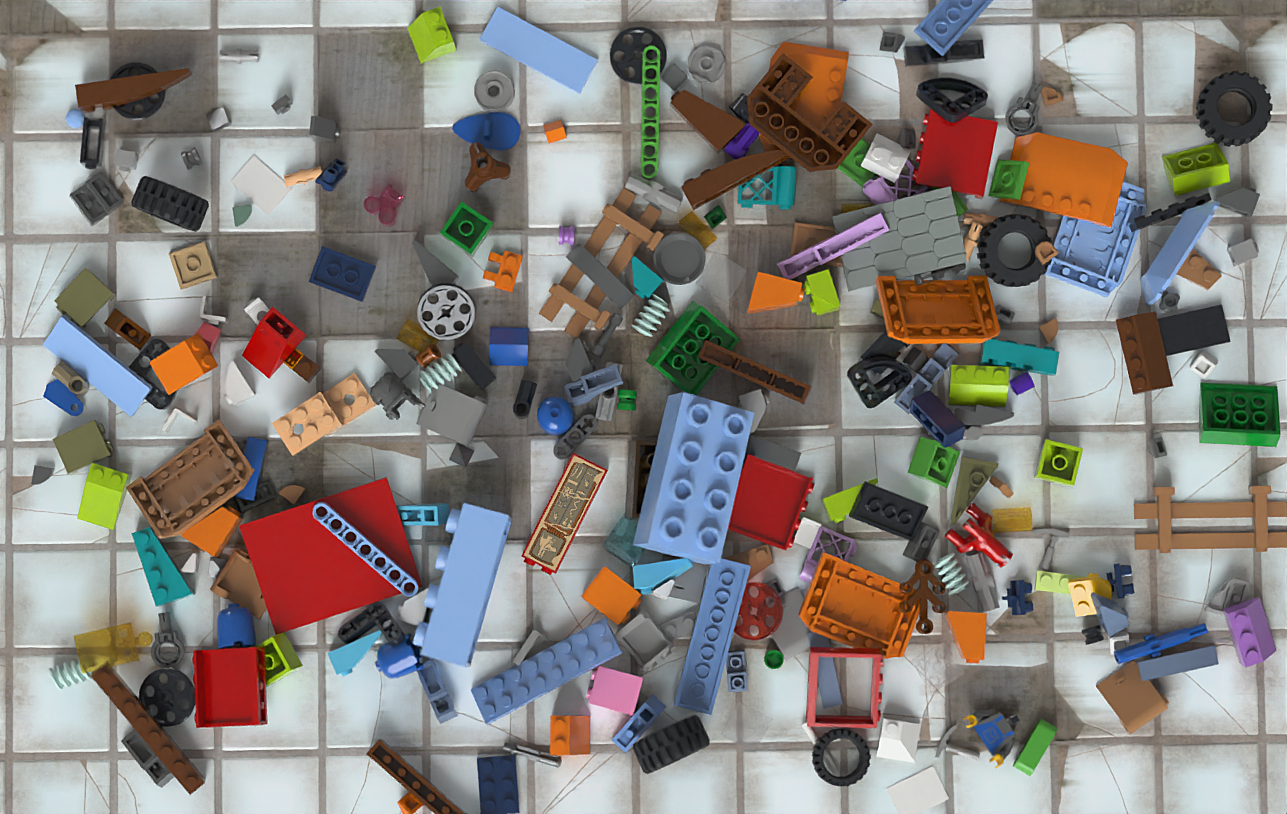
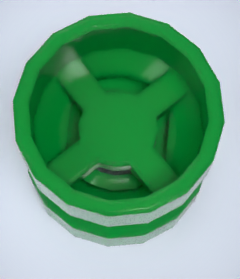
[617,390,637,411]
[764,650,784,669]

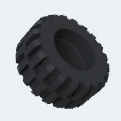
[1196,71,1273,147]
[131,176,209,232]
[977,214,1052,287]
[632,715,710,774]

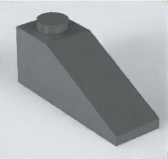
[412,239,459,294]

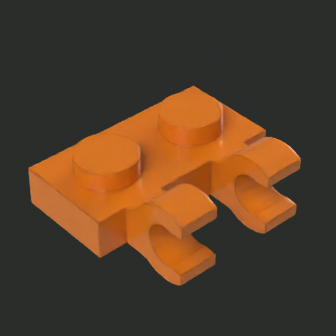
[483,251,523,293]

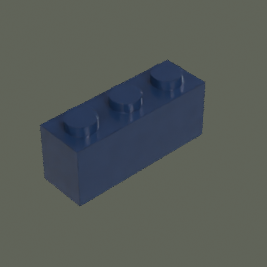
[910,390,965,448]

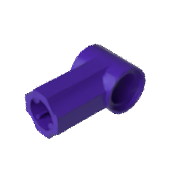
[724,123,760,160]
[1010,372,1035,396]

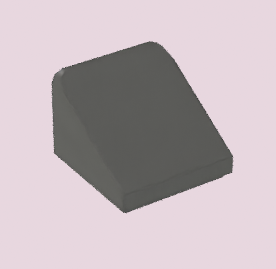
[661,63,688,91]

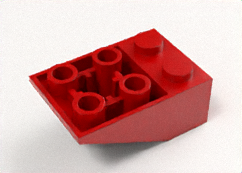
[242,307,307,379]

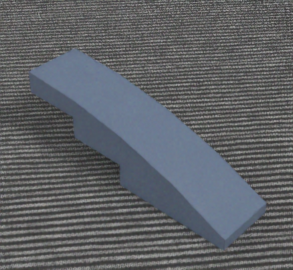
[894,343,959,414]
[807,632,842,709]
[1137,645,1219,681]

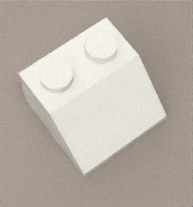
[861,133,911,183]

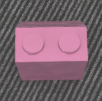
[586,666,643,716]

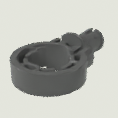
[1005,82,1043,135]
[151,612,185,668]

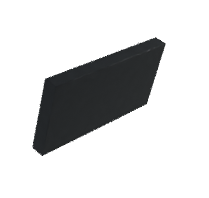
[1158,305,1231,356]
[849,481,928,541]

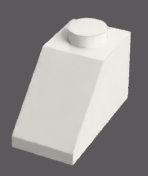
[224,361,256,407]
[397,588,428,625]

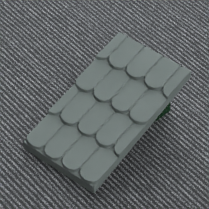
[832,186,967,292]

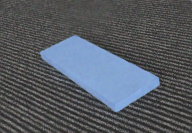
[479,6,598,94]
[43,315,153,417]

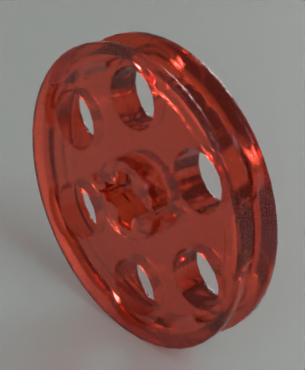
[734,582,783,640]

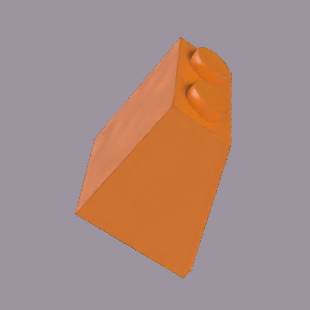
[747,272,805,314]
[149,333,218,395]
[181,506,243,558]
[581,566,642,625]
[944,611,987,664]
[550,715,590,755]

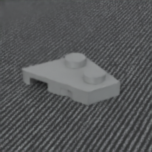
[1204,577,1250,615]

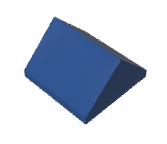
[489,327,529,366]

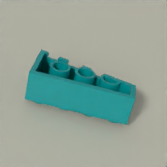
[978,338,1059,376]
[132,527,195,607]

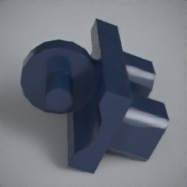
[315,158,348,192]
[1106,563,1135,599]
[1002,580,1033,615]

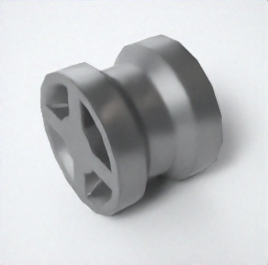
[181,147,202,170]

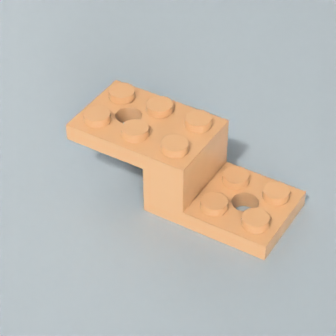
[272,373,376,456]

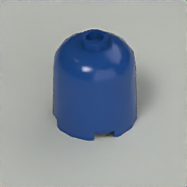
[537,396,575,435]
[217,603,256,649]
[375,633,424,679]

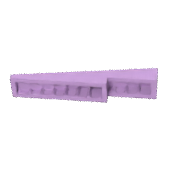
[777,212,889,280]

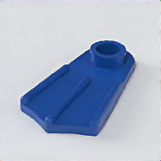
[43,379,84,416]

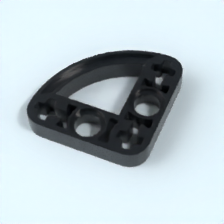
[916,77,988,123]
[129,339,178,410]
[847,356,912,409]

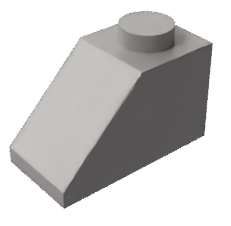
[738,389,769,434]

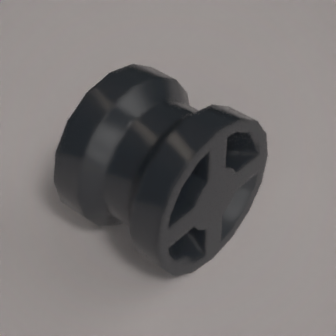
[1081,625,1105,645]

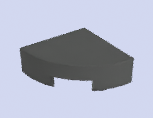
[31,465,54,485]

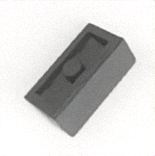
[903,522,940,562]

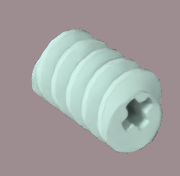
[631,294,670,337]
[419,353,462,394]
[935,552,969,596]
[49,656,93,690]

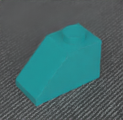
[632,256,663,300]

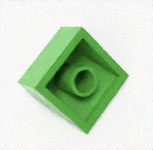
[907,437,960,488]

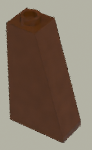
[670,89,746,154]

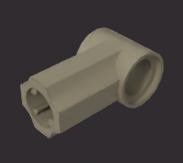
[51,361,89,395]

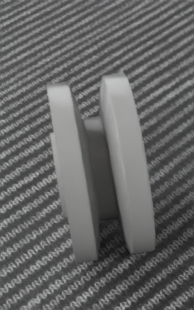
[474,71,515,113]

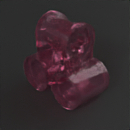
[364,184,405,227]

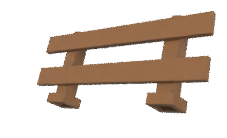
[539,188,664,339]
[1134,486,1287,553]

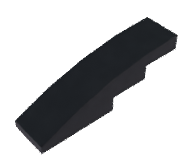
[903,39,984,67]

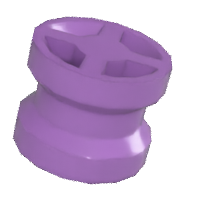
[559,226,575,245]

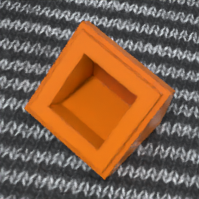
[543,120,567,144]

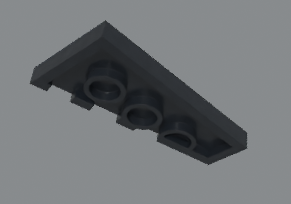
[1129,193,1212,232]

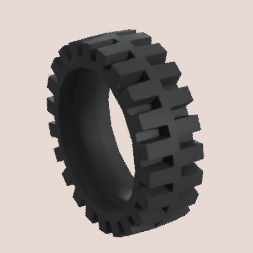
[812,729,871,787]

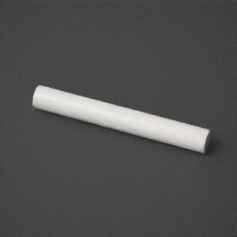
[802,722,838,774]

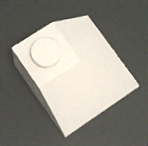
[876,718,920,762]

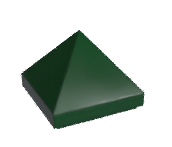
[704,205,727,229]

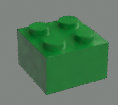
[440,201,494,257]

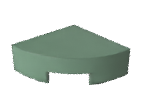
[232,205,252,227]

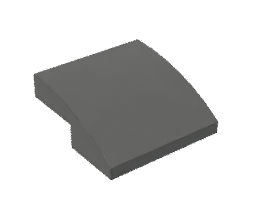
[69,172,124,226]

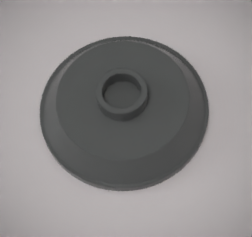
[653,233,706,285]

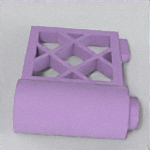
[863,159,929,206]
[799,526,858,583]

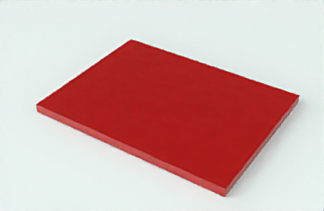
[239,477,423,635]

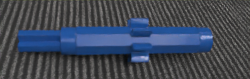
[1114,623,1208,664]

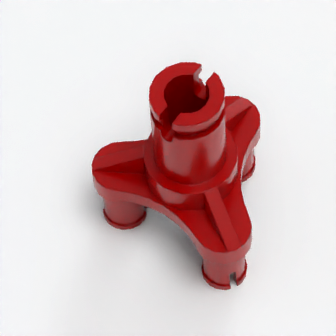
[944,502,1013,568]

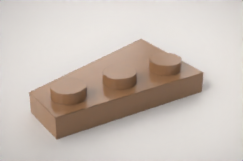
[1176,248,1222,290]
[724,544,773,581]

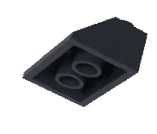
[858,329,910,376]

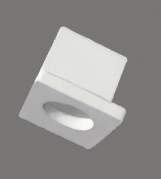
[200,295,228,325]
[244,298,269,325]
[161,408,197,433]
[794,517,821,549]

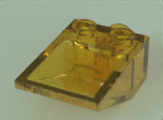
[73,622,153,674]

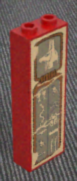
[521,453,608,575]

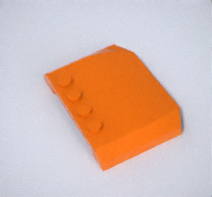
[759,41,849,159]
[999,132,1128,228]
[875,275,1000,344]
[798,552,920,659]

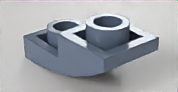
[726,650,748,692]

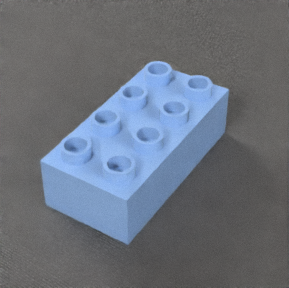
[633,392,754,564]
[413,503,512,667]

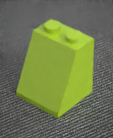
[407,6,456,64]

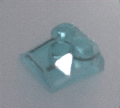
[603,513,646,566]

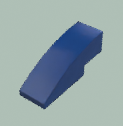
[235,437,268,501]

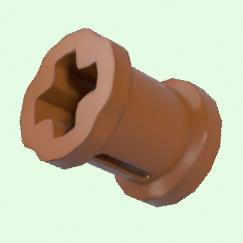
[416,343,441,368]

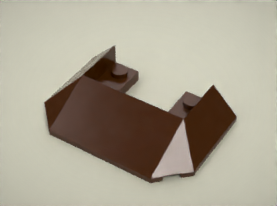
[747,54,873,172]

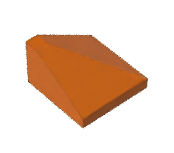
[397,792,424,814]

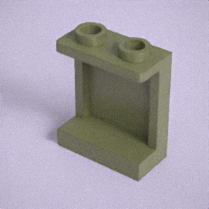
[54,268,116,329]
[53,420,114,475]

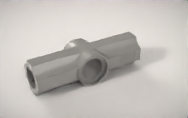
[625,173,683,213]
[595,362,623,421]
[966,552,1000,612]

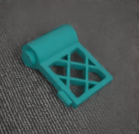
[737,166,797,210]

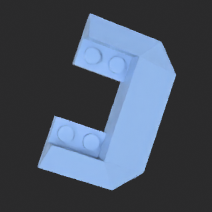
[1140,201,1220,306]

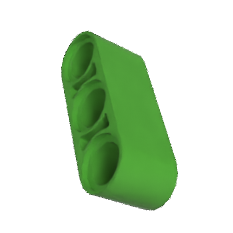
[1013,718,1058,776]

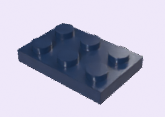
[308,246,376,302]
[477,755,520,814]

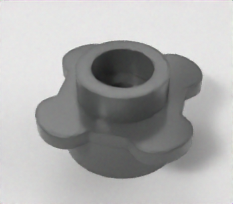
[1159,291,1180,312]

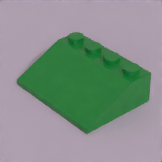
[646,301,740,396]
[1199,382,1281,447]

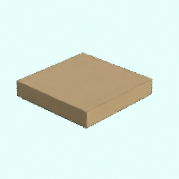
[169,241,217,290]

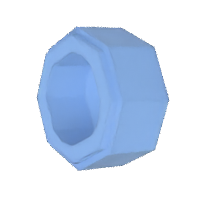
[65,109,85,129]

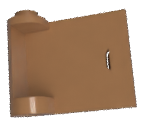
[210,549,267,619]
[1096,660,1169,735]

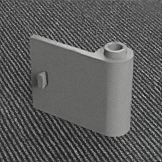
[416,383,488,447]
[661,553,708,603]
[758,588,812,661]

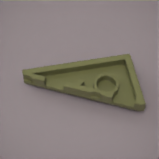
[950,457,999,524]

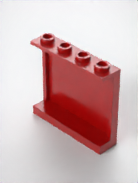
[912,108,998,199]
[728,454,815,551]
[192,647,268,728]

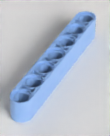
[313,502,418,597]

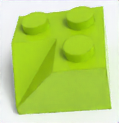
[803,269,840,317]
[1034,439,1083,487]

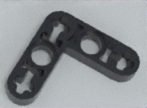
[338,602,405,646]

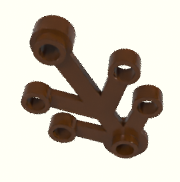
[899,559,946,634]

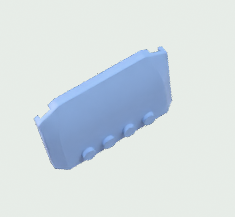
[1044,182,1147,297]

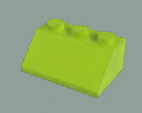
[1162,143,1230,196]
[948,365,1009,407]

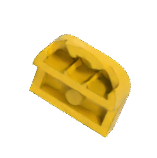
[1068,573,1112,616]

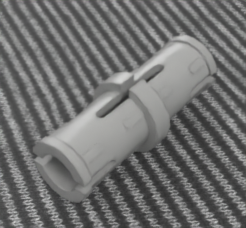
[219,49,259,64]

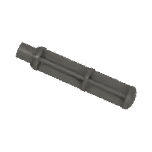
[914,263,966,285]
[503,743,562,768]

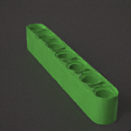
[640,46,660,179]

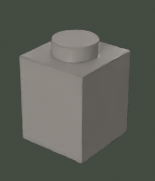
[1227,239,1259,267]

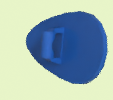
[452,113,521,151]

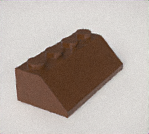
[1116,311,1173,395]

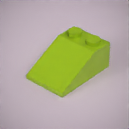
[77,463,132,530]
[821,478,878,524]
[257,632,303,688]

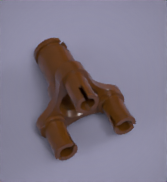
[465,142,511,192]

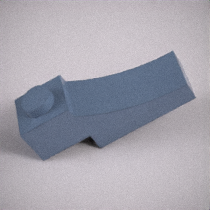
[564,364,623,407]
[417,659,458,724]

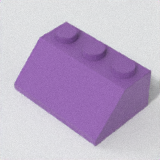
[1222,597,1277,668]

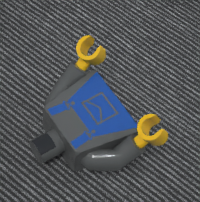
[963,710,1020,768]

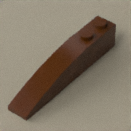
[75,68,192,113]
[681,149,791,210]
[698,340,812,405]

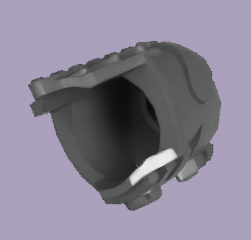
[370,372,426,420]

